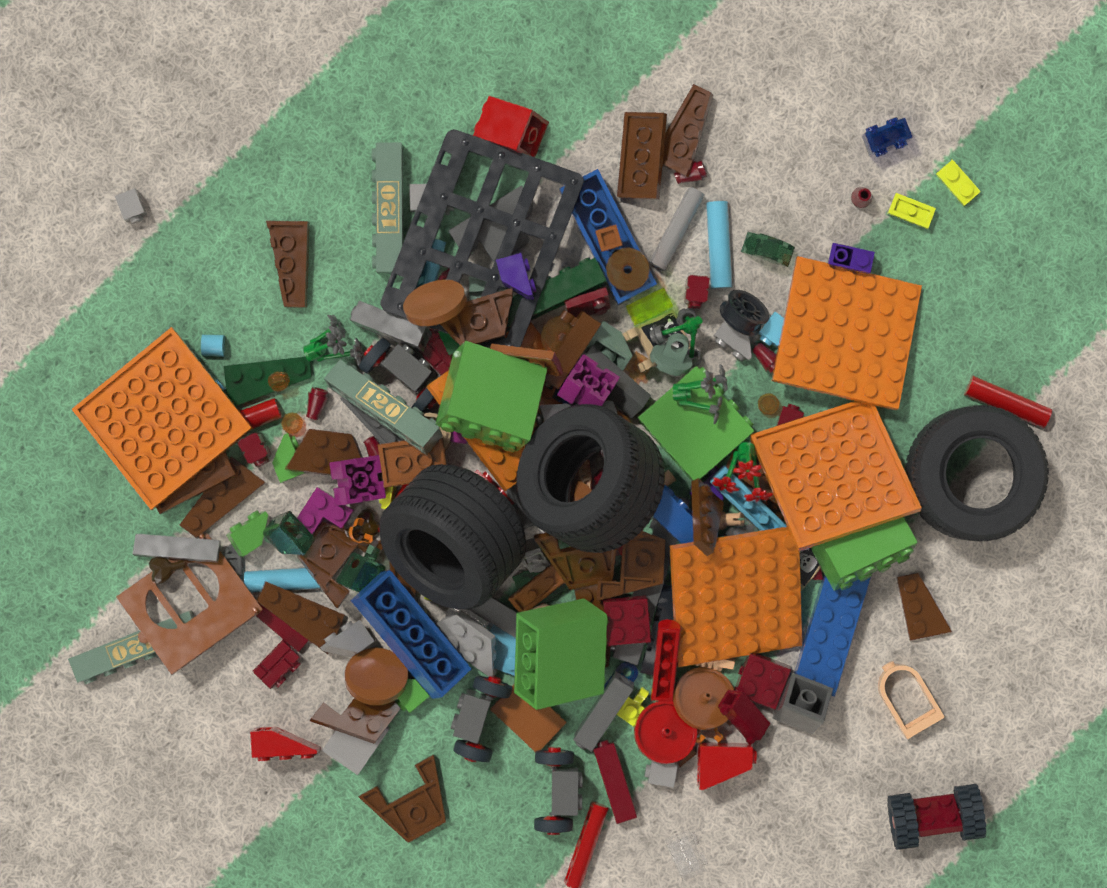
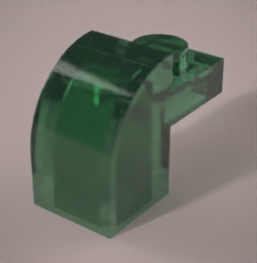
[741,232,795,267]

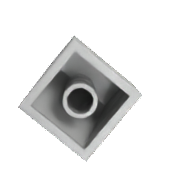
[322,726,390,775]

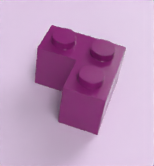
[294,487,355,535]

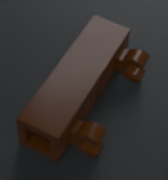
[544,310,601,389]

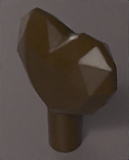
[345,509,379,538]
[149,557,185,584]

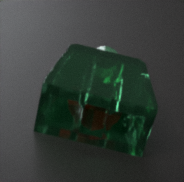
[263,511,316,555]
[336,544,386,592]

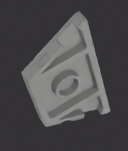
[435,610,497,677]

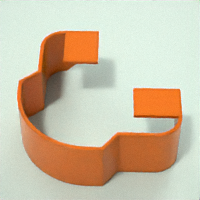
[349,518,373,543]
[696,728,723,744]

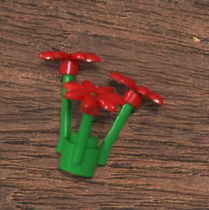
[712,442,773,502]

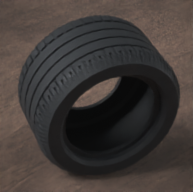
[516,404,665,553]
[905,405,1049,542]
[379,464,527,609]

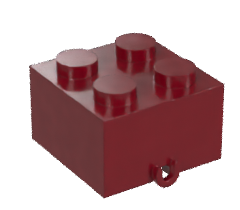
[603,595,651,646]
[734,653,791,709]

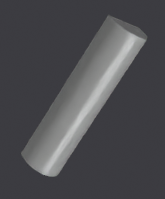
[649,187,705,271]

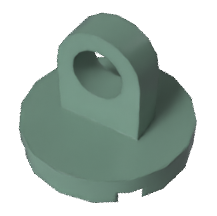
[650,333,693,376]

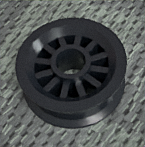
[720,290,769,336]

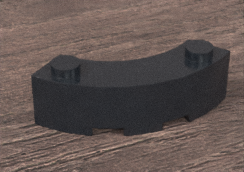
[640,584,674,676]

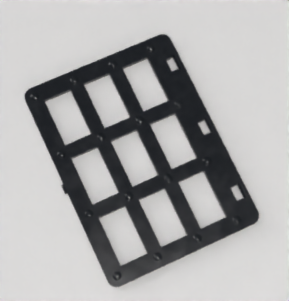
[380,129,584,348]

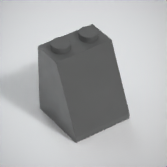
[772,673,833,734]

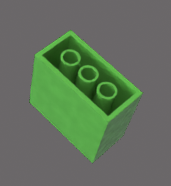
[435,341,547,452]
[637,366,754,481]
[811,517,918,591]
[514,598,608,710]

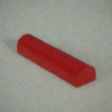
[964,375,1052,429]
[240,398,283,430]
[651,619,681,701]
[564,801,609,888]

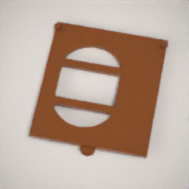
[116,533,263,675]

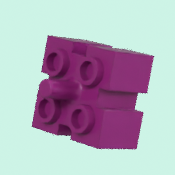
[557,354,620,406]
[330,455,386,505]

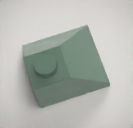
[586,321,632,371]

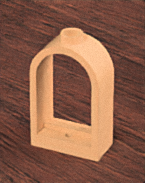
[878,661,945,739]

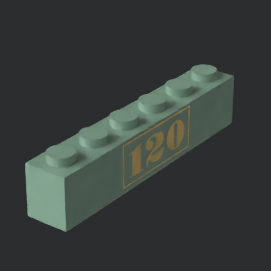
[372,142,403,274]
[324,359,443,455]
[68,610,194,684]

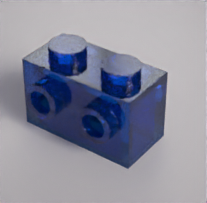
[862,117,913,157]

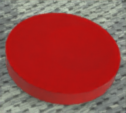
[634,701,697,764]

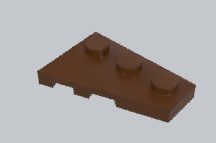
[896,573,952,641]

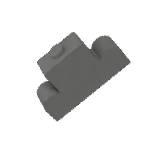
[449,185,533,263]

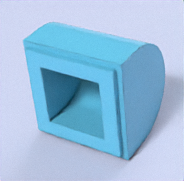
[201,335,225,357]

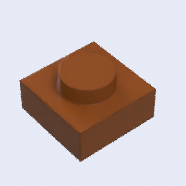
[595,225,622,252]

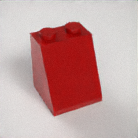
[473,96,549,157]
[697,742,757,790]

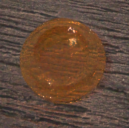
[268,372,290,391]
[758,393,779,415]
[281,412,303,434]

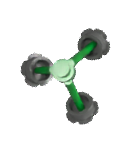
[650,308,703,368]

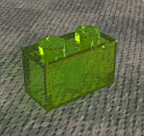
[625,287,673,327]

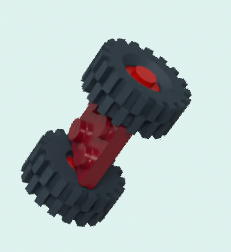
[887,784,986,850]

